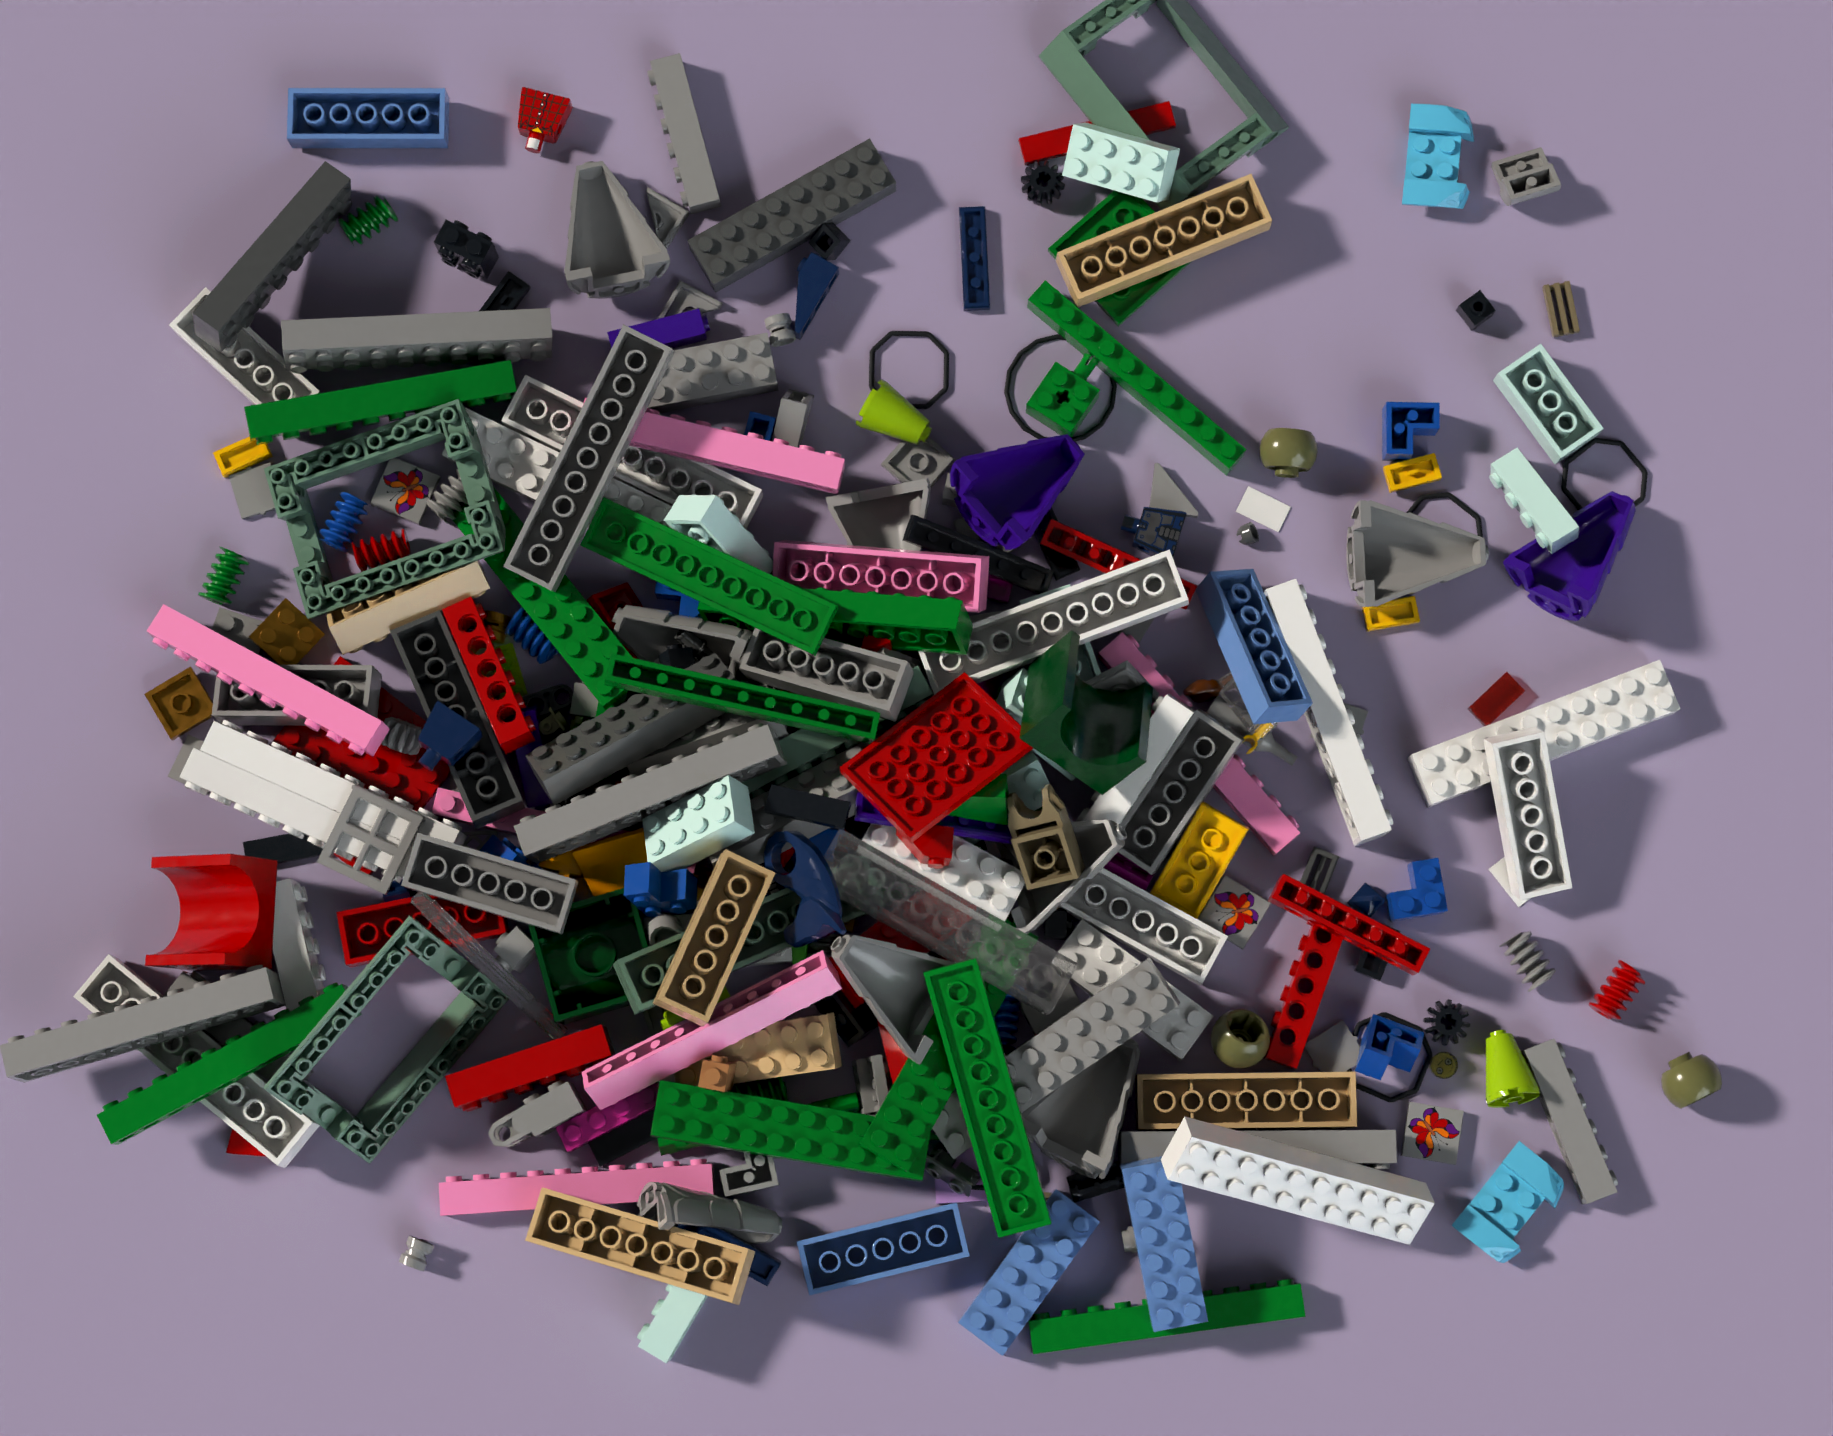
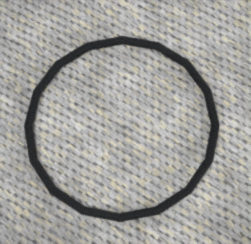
[1004,334,1117,442]

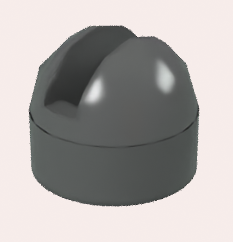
[1237,522,1259,545]

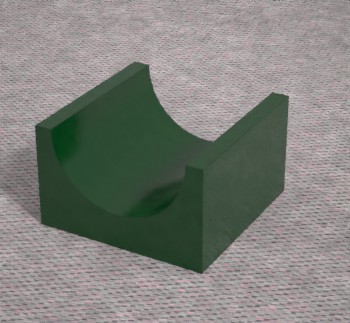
[1020,630,1153,795]
[528,888,650,1025]

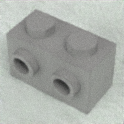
[493,926,537,973]

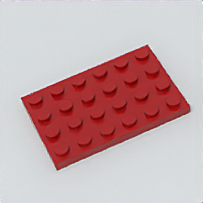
[840,672,1033,843]

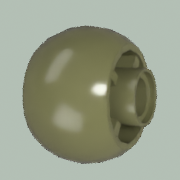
[1260,428,1318,478]
[1211,1009,1270,1068]
[1661,1052,1722,1109]

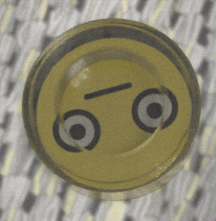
[1429,1052,1458,1079]

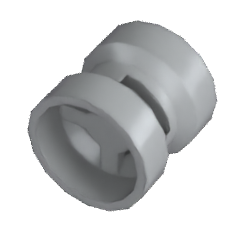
[764,313,796,347]
[399,1236,434,1271]

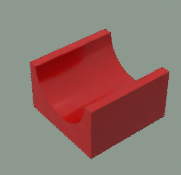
[145,854,278,971]

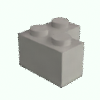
[719,1152,779,1197]

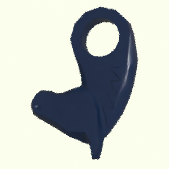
[764,831,847,948]

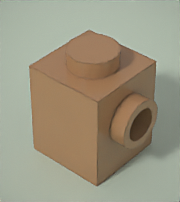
[698,1054,737,1092]

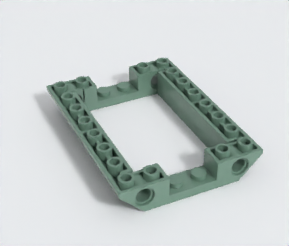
[1039,0,1289,210]
[264,399,506,619]
[263,916,511,1164]

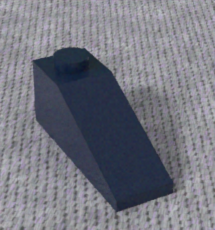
[795,252,839,340]

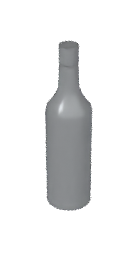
[1206,696,1297,766]

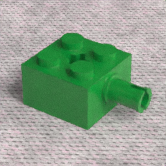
[1026,353,1100,438]

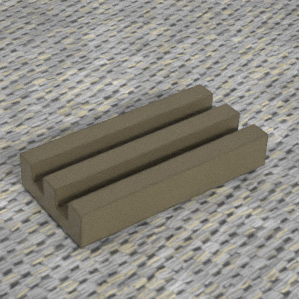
[1542,281,1580,338]

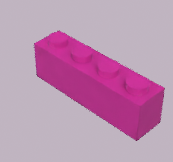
[555,1082,659,1152]

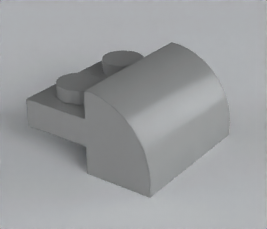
[1491,147,1561,206]
[852,1054,893,1114]

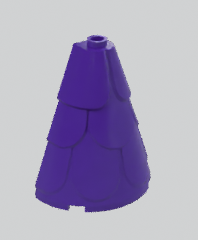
[950,434,1085,550]
[1503,491,1636,621]

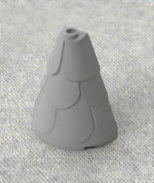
[564,161,670,299]
[826,478,930,551]
[1346,500,1489,607]
[612,605,753,681]
[984,819,1127,936]
[831,934,956,1065]
[1022,1038,1140,1179]
[637,1182,782,1244]

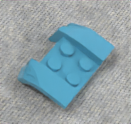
[1402,103,1475,209]
[1452,1141,1564,1263]

